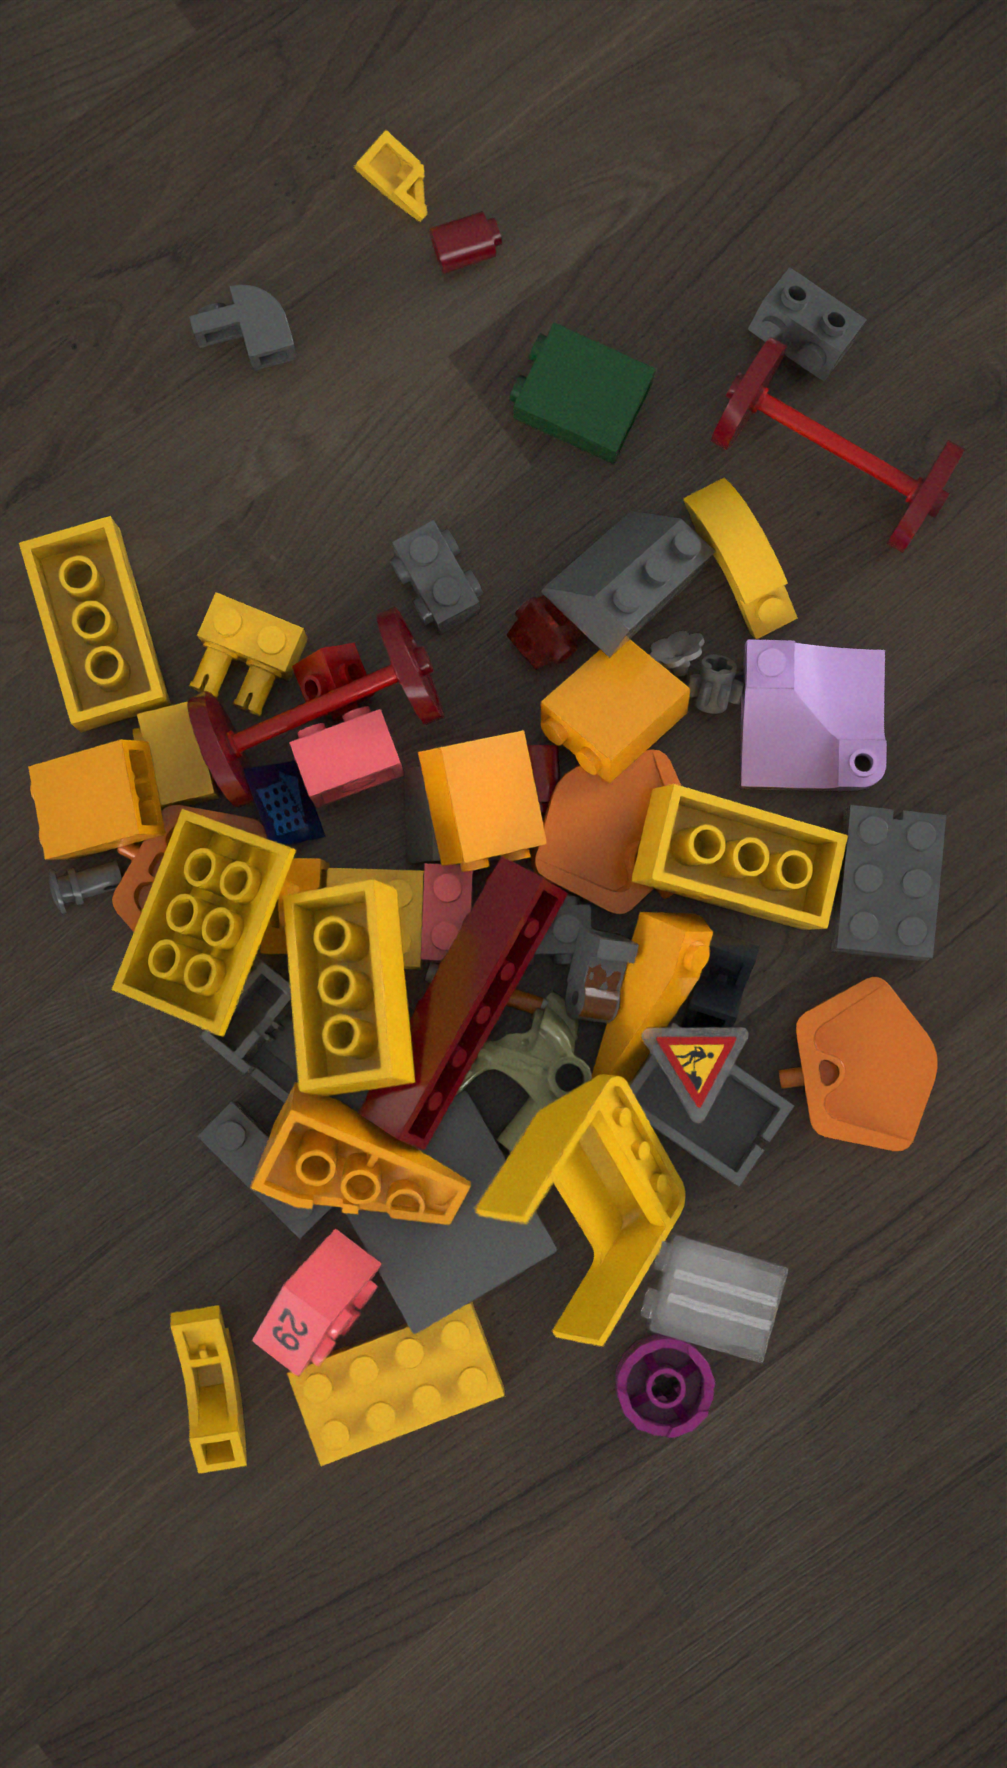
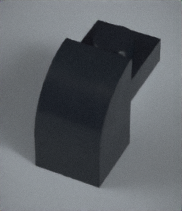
[681,931,760,1037]

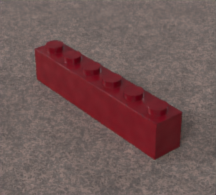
[358,856,568,1150]

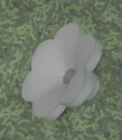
[649,631,704,676]

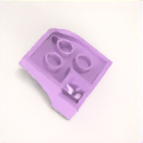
[740,639,887,791]

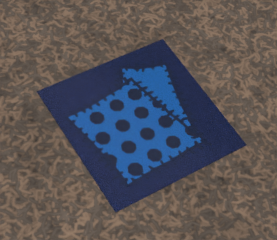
[243,761,326,845]

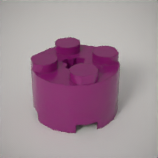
[615,1333,715,1438]

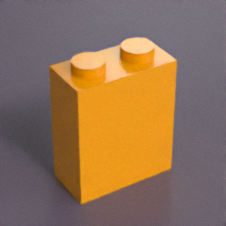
[541,640,690,784]
[418,730,547,872]
[28,739,166,860]

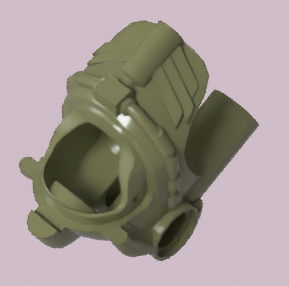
[455,990,592,1152]

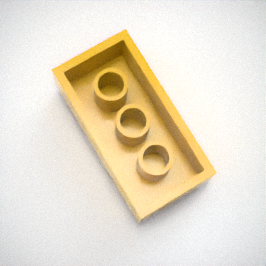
[19,516,171,732]
[631,784,848,930]
[283,879,415,1096]
[287,1301,505,1466]

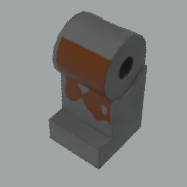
[565,927,639,1023]

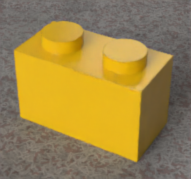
[133,702,220,809]

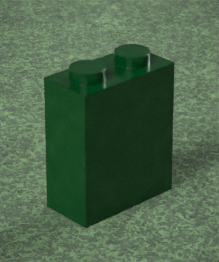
[509,322,656,464]

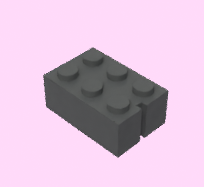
[829,805,946,961]
[629,1023,794,1187]

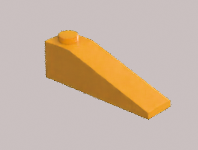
[591,912,713,1084]
[250,1082,471,1225]

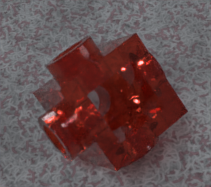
[506,595,582,670]

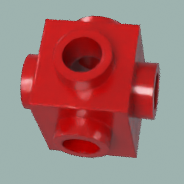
[292,643,374,721]

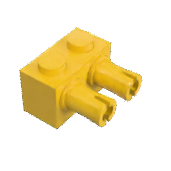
[189,592,308,716]

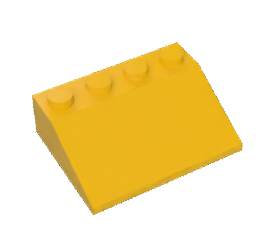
[111,809,296,1037]

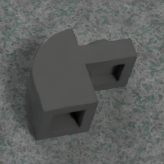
[189,285,298,371]

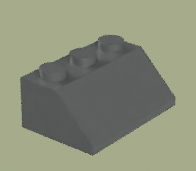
[541,511,715,658]

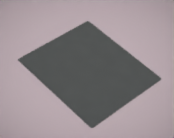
[346,1091,557,1334]

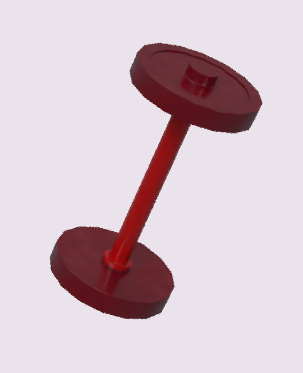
[711,337,965,553]
[187,607,444,808]

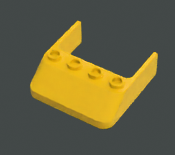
[475,1074,685,1347]

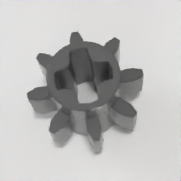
[685,654,745,714]

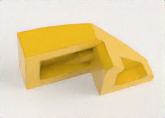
[354,130,427,222]

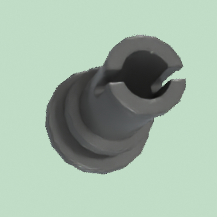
[49,860,122,915]

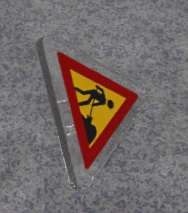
[642,1028,749,1123]

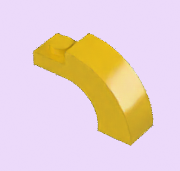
[683,478,798,640]
[170,1305,247,1474]

